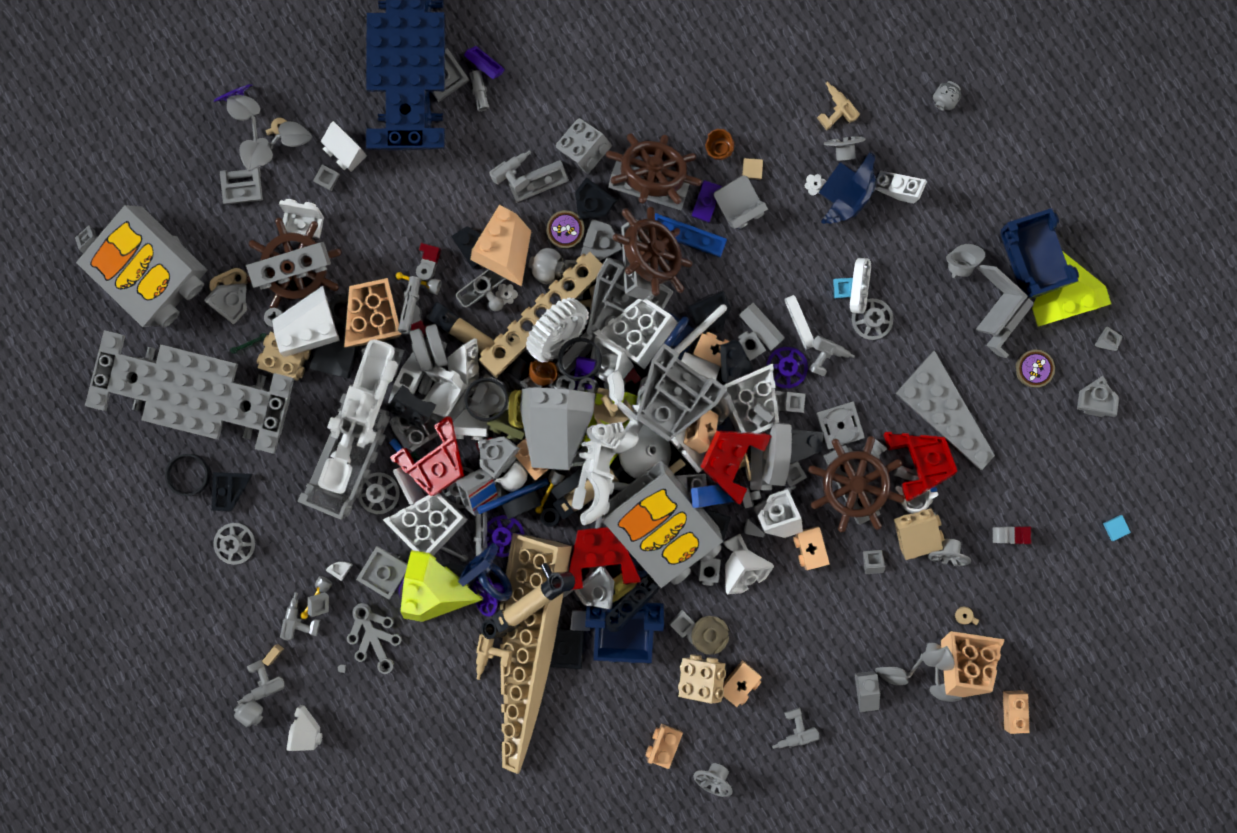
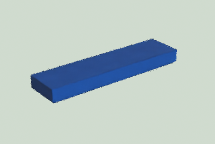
[655,213,727,258]
[691,484,734,508]

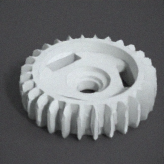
[526,297,589,362]

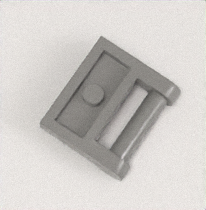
[220,167,263,205]

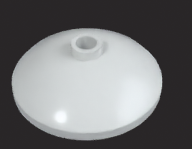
[618,424,671,479]

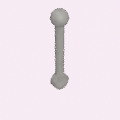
[440,546,468,562]

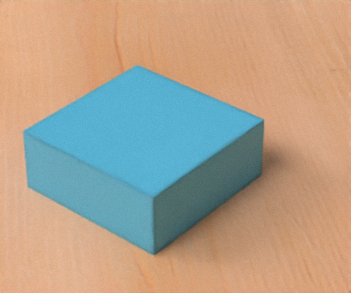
[833,278,853,299]
[1103,515,1131,541]

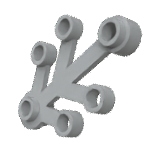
[347,603,402,674]

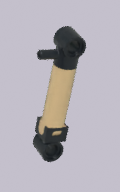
[426,302,530,381]
[540,455,629,527]
[481,563,575,639]

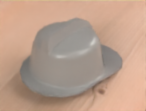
[946,244,985,279]

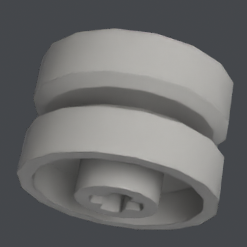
[410,324,448,372]

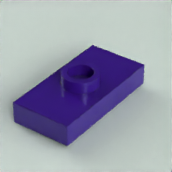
[464,46,505,79]
[691,180,722,223]
[574,356,597,391]

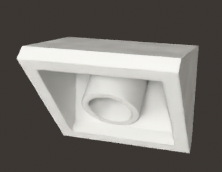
[591,336,634,383]

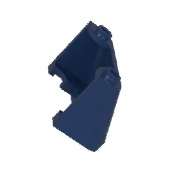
[1001,208,1079,300]

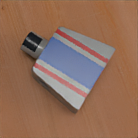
[456,469,502,516]

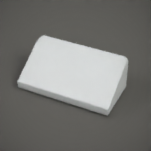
[393,467,425,505]

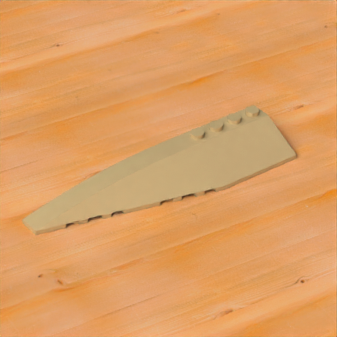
[500,533,572,774]

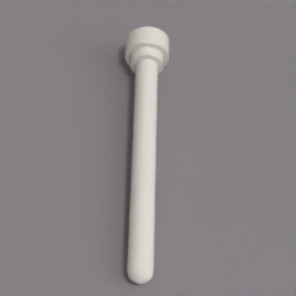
[673,304,727,354]

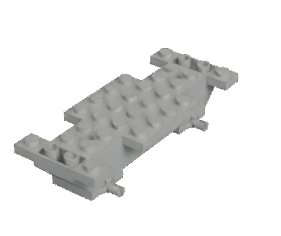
[85,330,294,454]

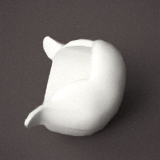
[494,460,528,492]
[895,486,938,514]

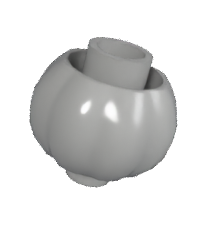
[529,248,566,284]

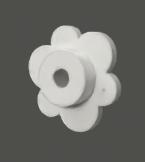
[804,174,826,196]
[495,284,518,305]

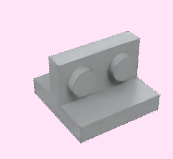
[356,546,408,600]

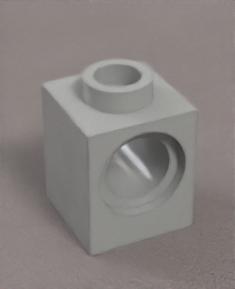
[738,331,766,361]
[698,558,721,586]

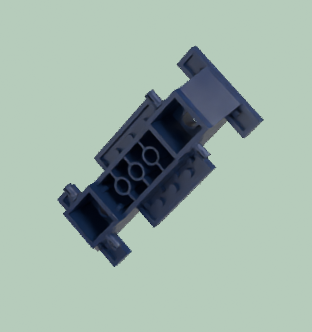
[366,0,445,150]

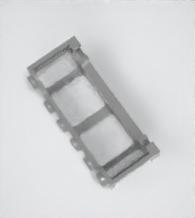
[298,393,390,520]

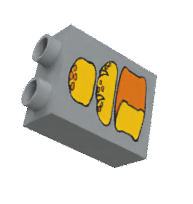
[76,205,207,328]
[602,460,723,588]

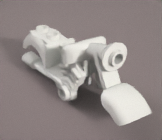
[318,339,398,494]
[572,370,643,525]

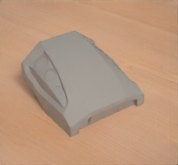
[389,399,439,453]

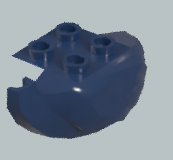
[818,151,876,224]

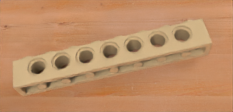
[479,252,603,378]

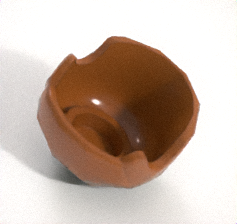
[705,129,734,160]
[529,359,558,386]

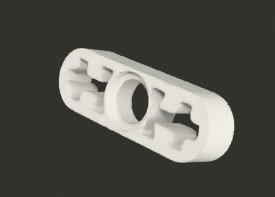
[850,258,871,313]
[785,295,814,350]

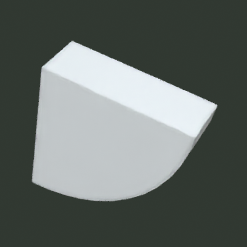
[723,534,748,551]
[326,561,353,581]

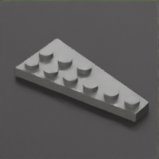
[895,351,995,470]

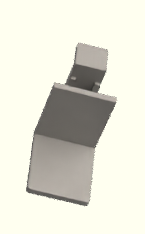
[976,264,1033,358]

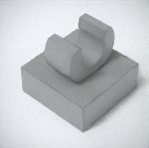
[752,402,774,426]
[743,487,762,508]

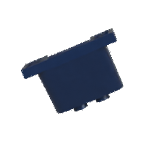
[585,601,664,663]

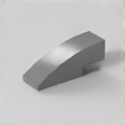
[761,422,792,486]

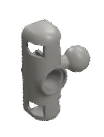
[456,269,506,312]

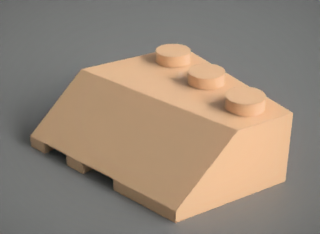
[471,205,531,286]
[344,278,401,348]
[941,631,1004,697]

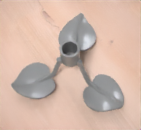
[227,95,312,172]
[875,643,962,702]

